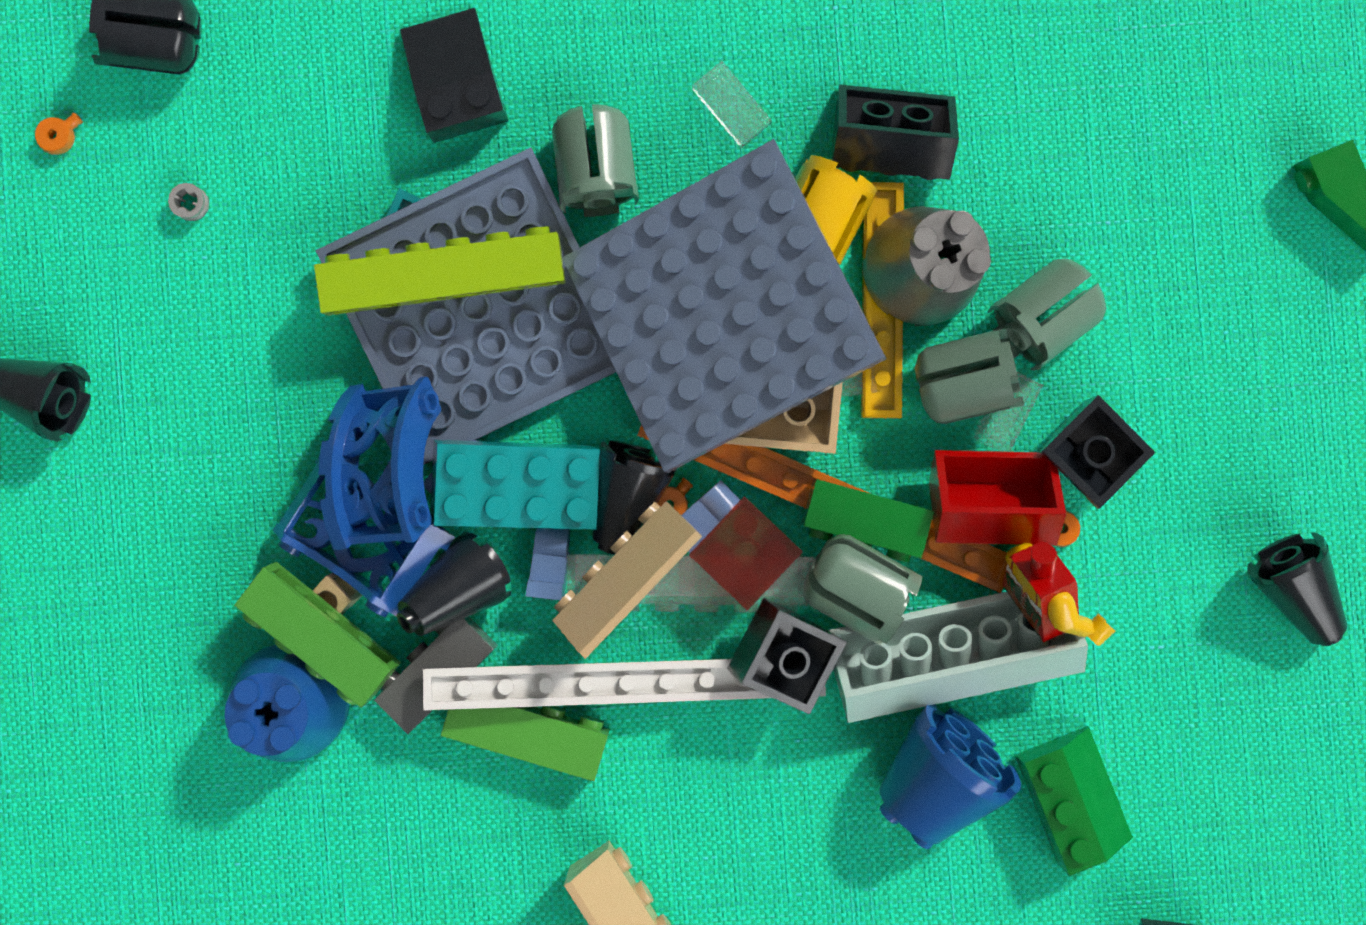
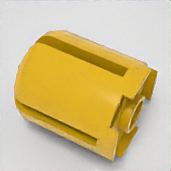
[795,155,877,265]

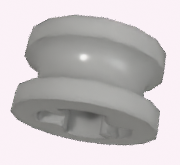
[168,183,209,221]

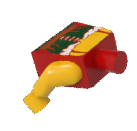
[1002,541,1116,646]

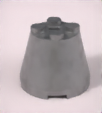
[863,206,991,326]

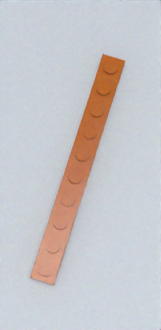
[637,425,1007,593]

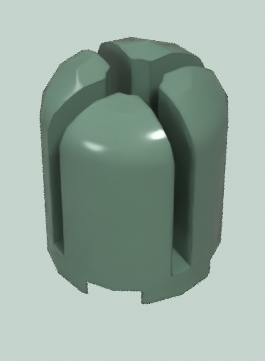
[552,104,639,217]
[988,259,1107,370]
[915,328,1024,424]
[804,534,922,646]

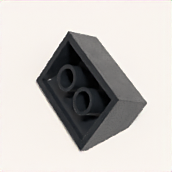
[832,84,959,180]

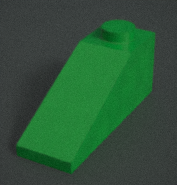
[1293,140,1366,251]

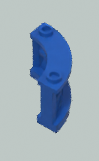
[318,376,441,550]
[273,455,455,617]

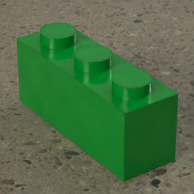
[801,479,934,563]

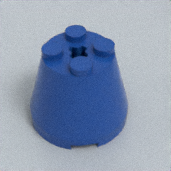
[225,645,350,762]
[879,704,1021,849]

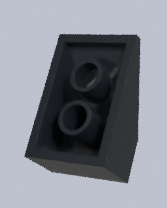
[400,8,509,143]

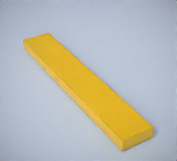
[861,182,904,419]

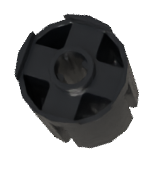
[89,0,202,75]

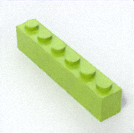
[314,226,566,316]

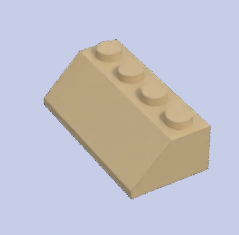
[725,382,843,454]
[552,501,702,659]
[564,840,671,925]

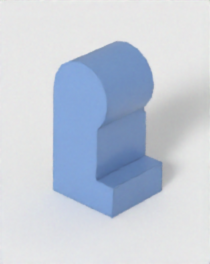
[682,480,743,555]
[525,528,570,600]

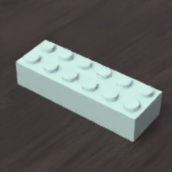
[828,592,1088,723]

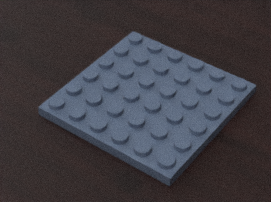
[562,139,887,473]
[315,147,616,465]

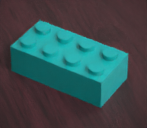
[430,440,600,529]

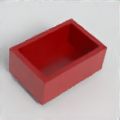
[929,450,1067,545]

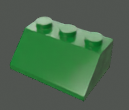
[1015,726,1133,876]

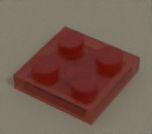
[689,496,803,611]

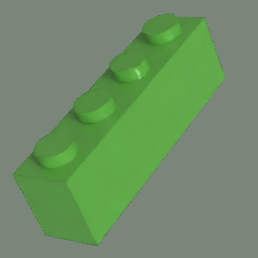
[234,562,401,708]
[441,706,610,781]

